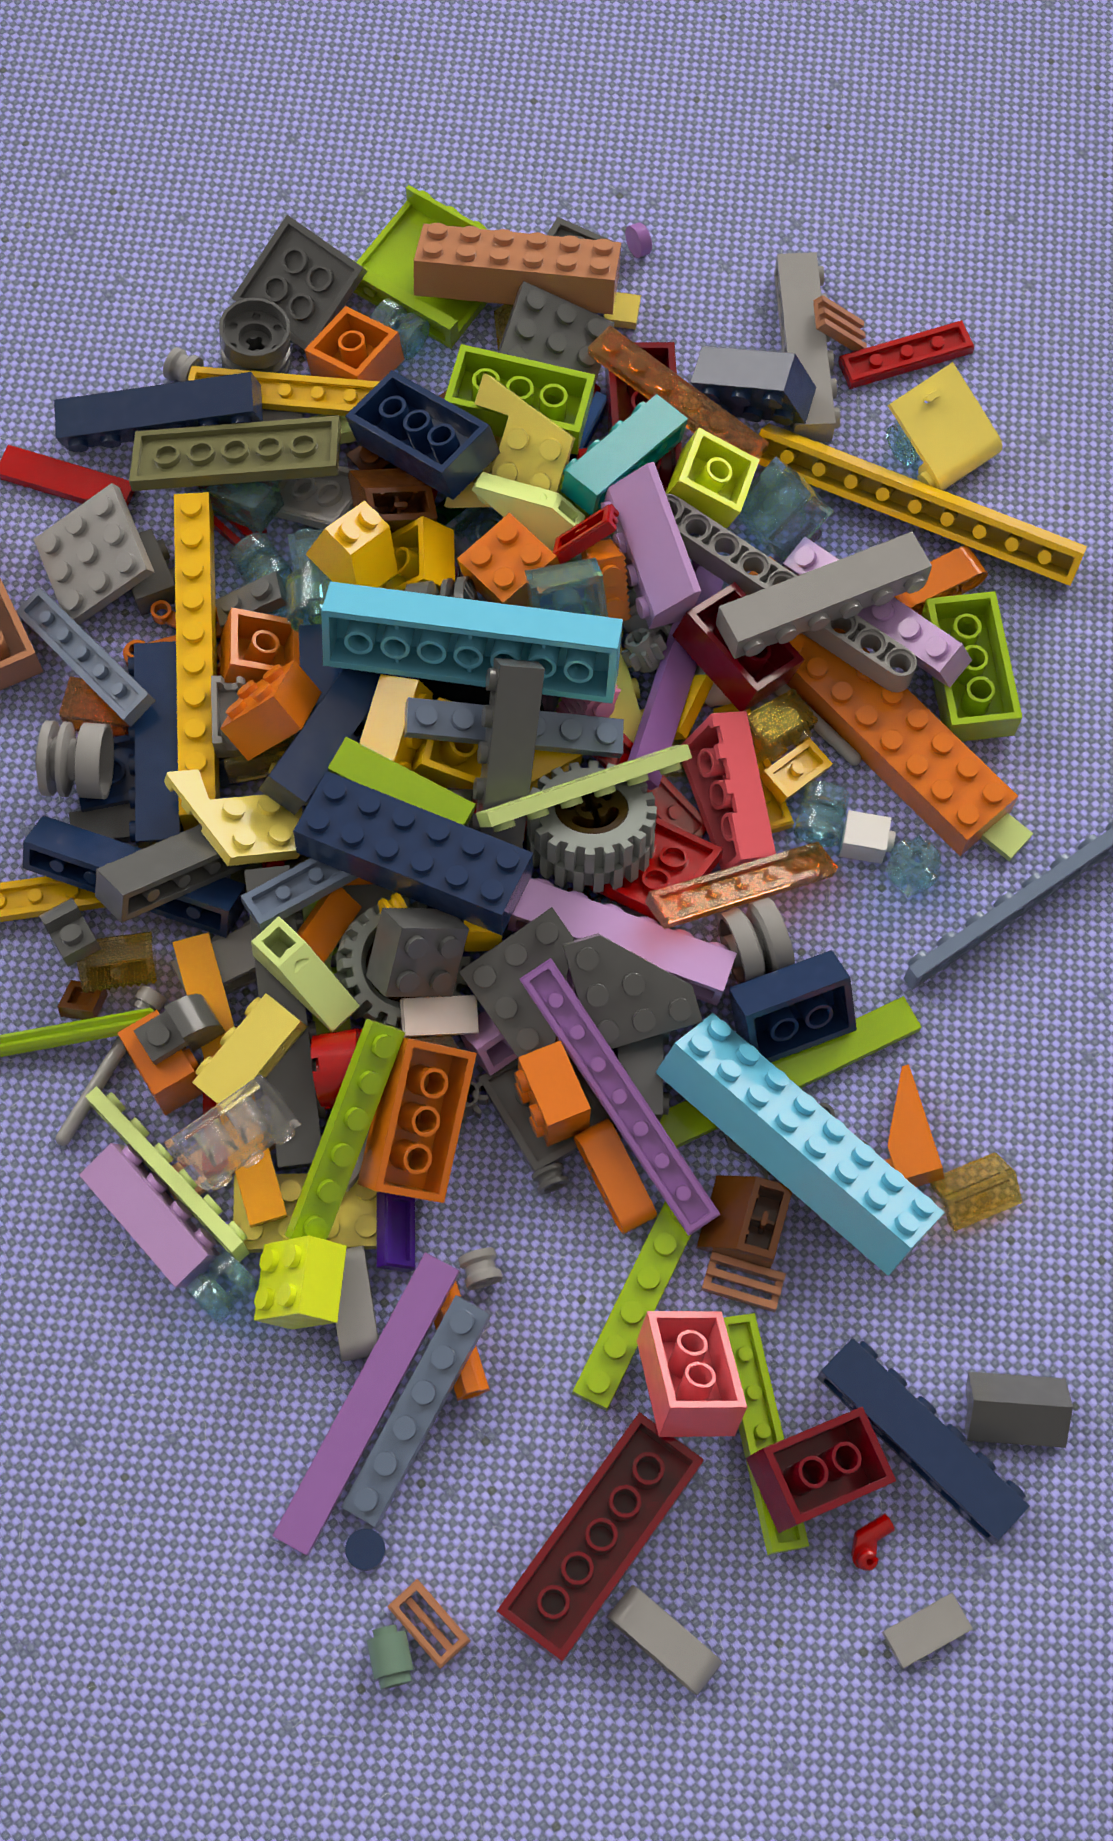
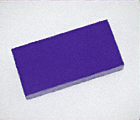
[377,1192,416,1272]

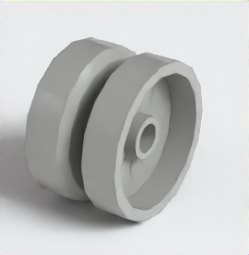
[717,898,795,984]

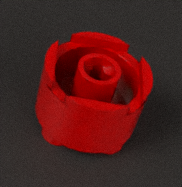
[311,1028,362,1109]

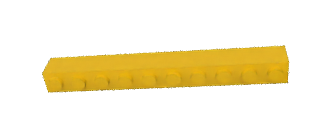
[752,423,1087,586]
[174,492,220,831]

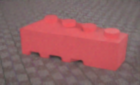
[681,711,776,876]

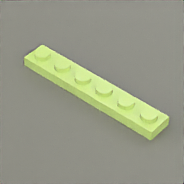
[476,744,692,832]
[85,1086,250,1264]

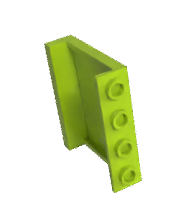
[353,185,488,349]

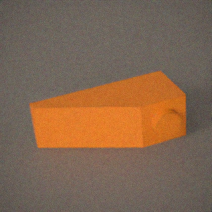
[885,1064,945,1187]

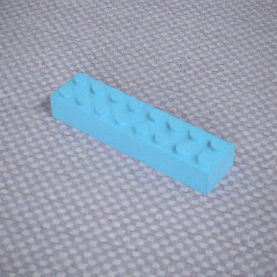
[321,581,623,704]
[655,1013,945,1276]

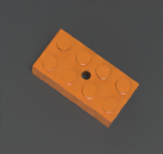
[357,1037,477,1203]

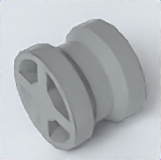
[163,347,204,382]
[458,1247,503,1290]

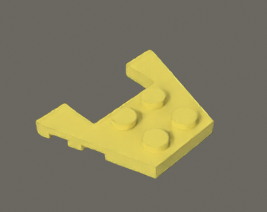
[444,373,575,508]
[164,762,302,866]

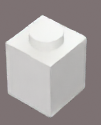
[839,810,896,864]

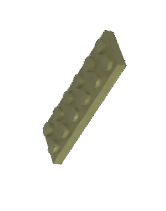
[129,415,341,491]

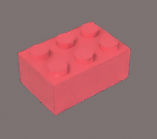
[637,1311,747,1437]

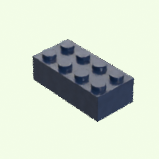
[345,370,500,500]

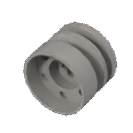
[35,720,114,799]

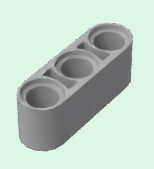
[336,1245,379,1362]
[606,1585,723,1695]

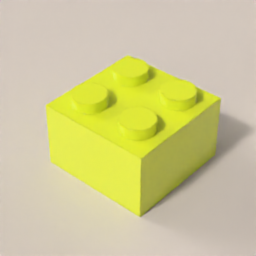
[666,428,760,529]
[254,1235,347,1330]

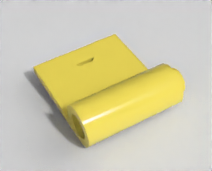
[887,362,1003,491]

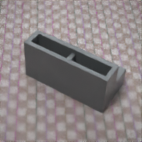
[965,1372,1073,1448]

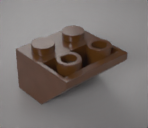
[347,468,438,533]
[696,1175,792,1268]

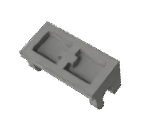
[211,676,246,758]

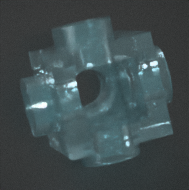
[885,835,942,898]

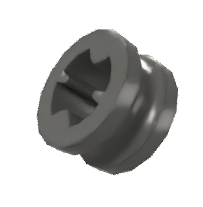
[532,1163,570,1195]

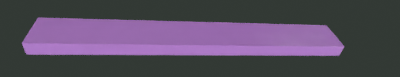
[628,561,724,790]
[519,958,721,1236]
[273,1252,461,1555]

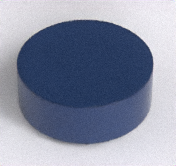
[345,1529,386,1571]

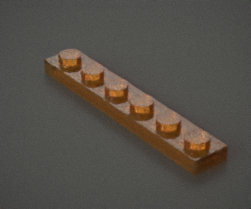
[588,325,769,459]
[645,841,838,929]

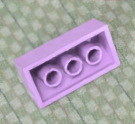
[601,462,701,629]

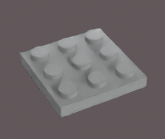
[33,483,155,625]

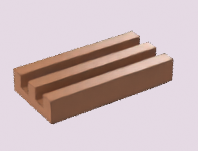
[813,295,867,351]
[701,1251,786,1312]
[387,1579,471,1669]

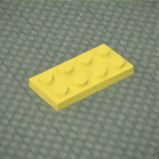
[233,1173,378,1253]

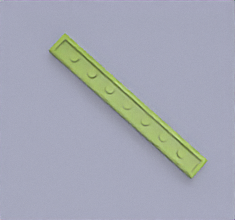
[660,996,922,1148]

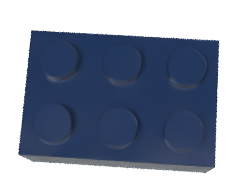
[690,346,817,425]
[729,950,857,1062]

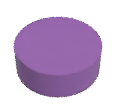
[625,222,652,258]

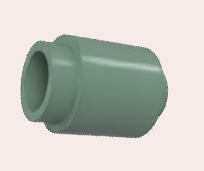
[366,1625,414,1689]

